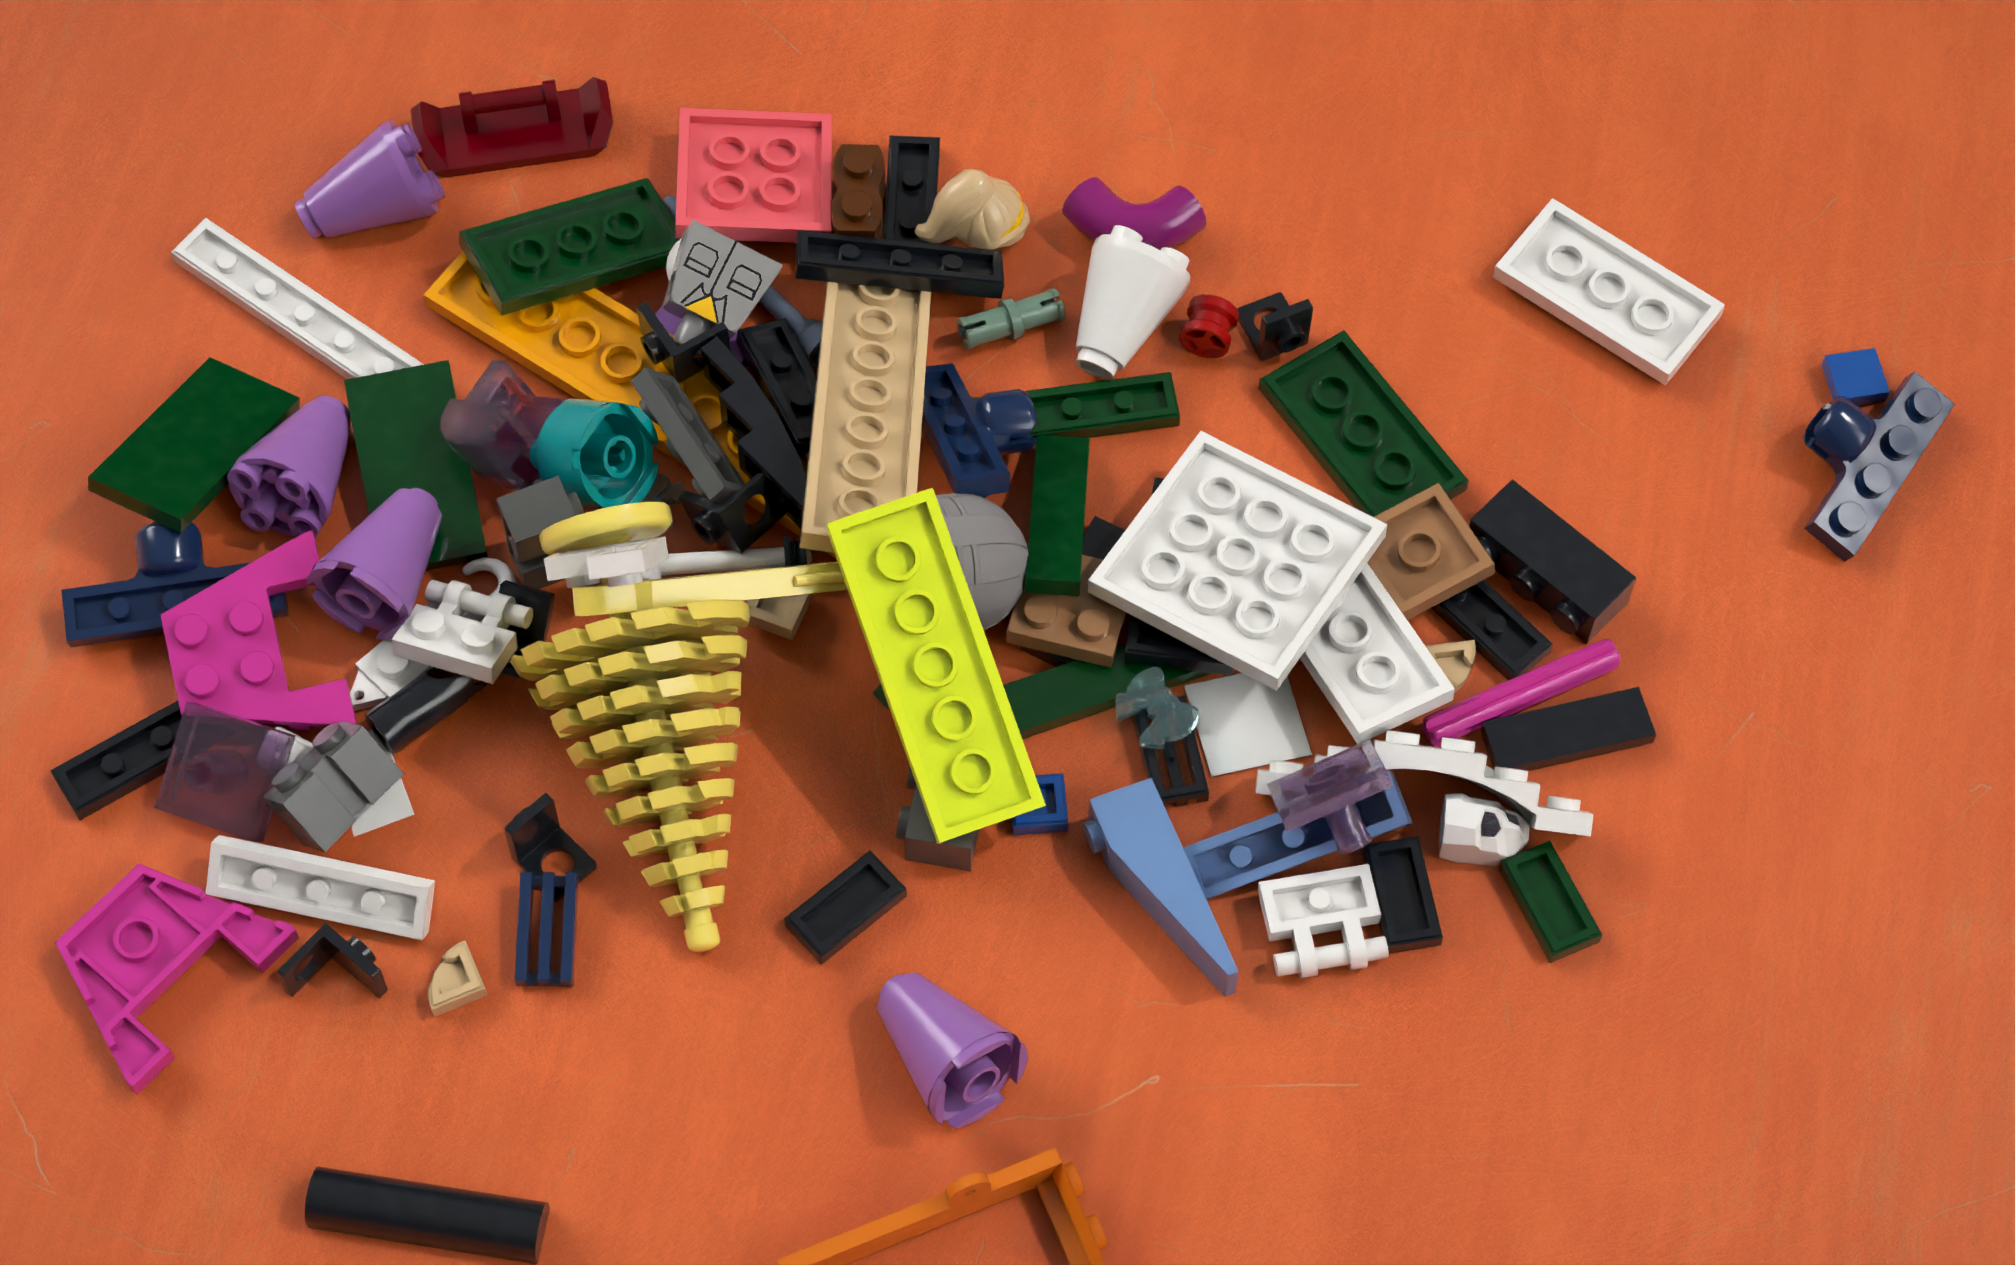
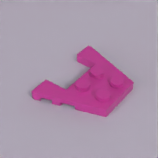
[161,530,357,730]
[55,864,299,1095]

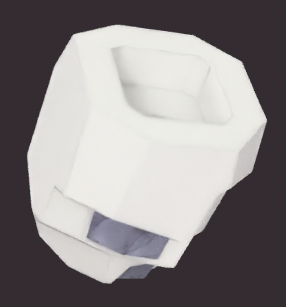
[1439,793,1530,866]

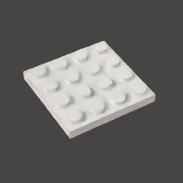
[1088,431,1387,691]

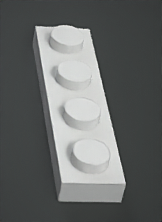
[206,835,435,940]

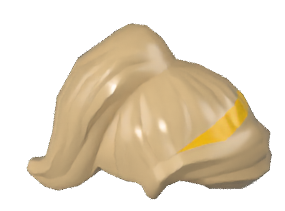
[915,169,1030,250]

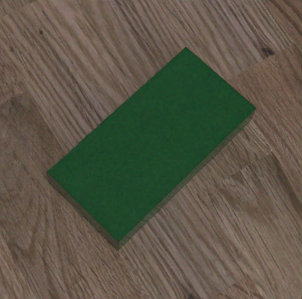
[1498,841,1602,963]

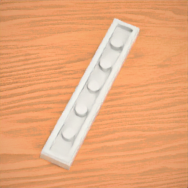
[171,218,424,379]

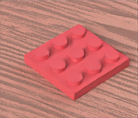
[675,108,832,243]

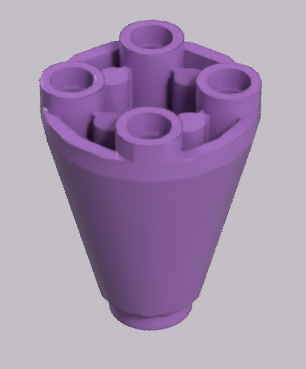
[295,119,446,239]
[227,396,351,538]

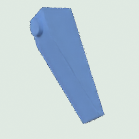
[1183,770,1413,899]
[1082,778,1239,997]

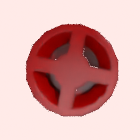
[1179,294,1239,358]

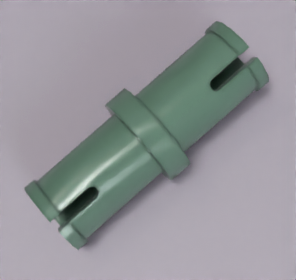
[956,288,1065,350]

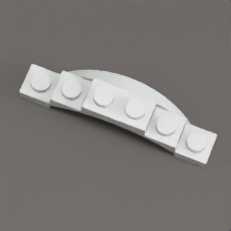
[1255,730,1594,836]

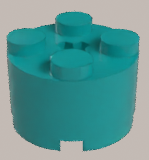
[529,398,659,509]

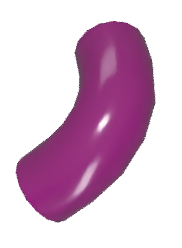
[1062,177,1206,250]

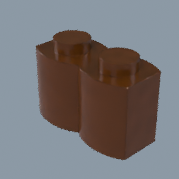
[831,144,885,239]

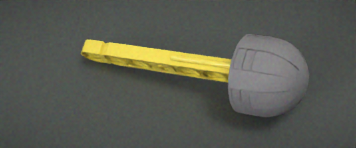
[572,493,1028,630]

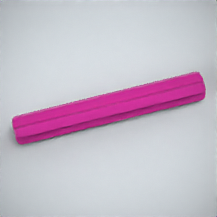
[1421,639,1621,747]

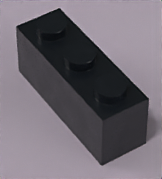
[1469,479,1636,644]

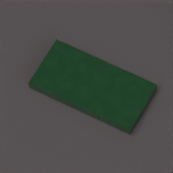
[459,178,681,316]
[1258,330,1469,517]
[88,357,300,533]
[344,360,488,571]

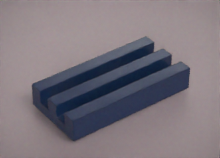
[515,872,579,987]

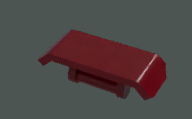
[411,77,613,177]

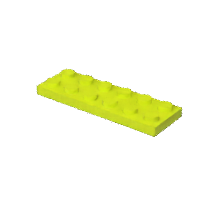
[825,488,1046,844]

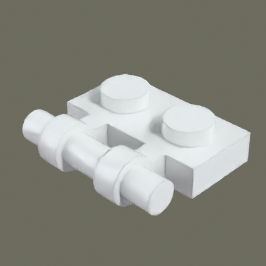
[392,580,533,684]
[1257,864,1389,979]

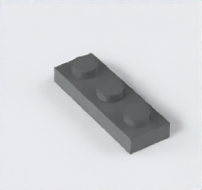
[631,367,745,504]

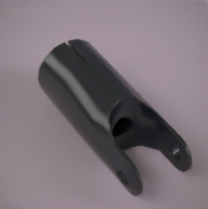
[364,667,487,755]

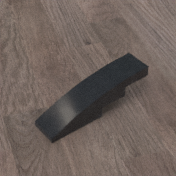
[701,336,807,529]

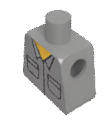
[663,220,783,356]

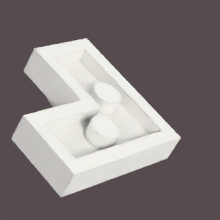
[544,536,669,588]

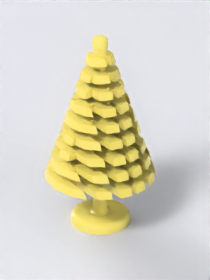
[510,502,751,952]

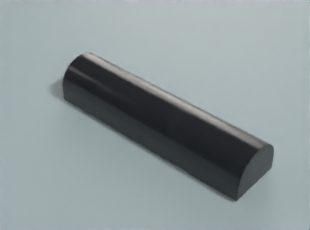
[305,1166,550,1264]

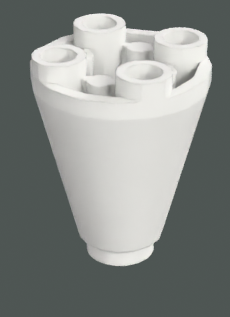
[1075,225,1190,380]

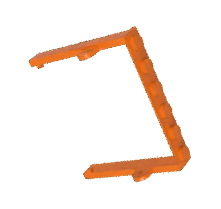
[776,1147,1108,1265]

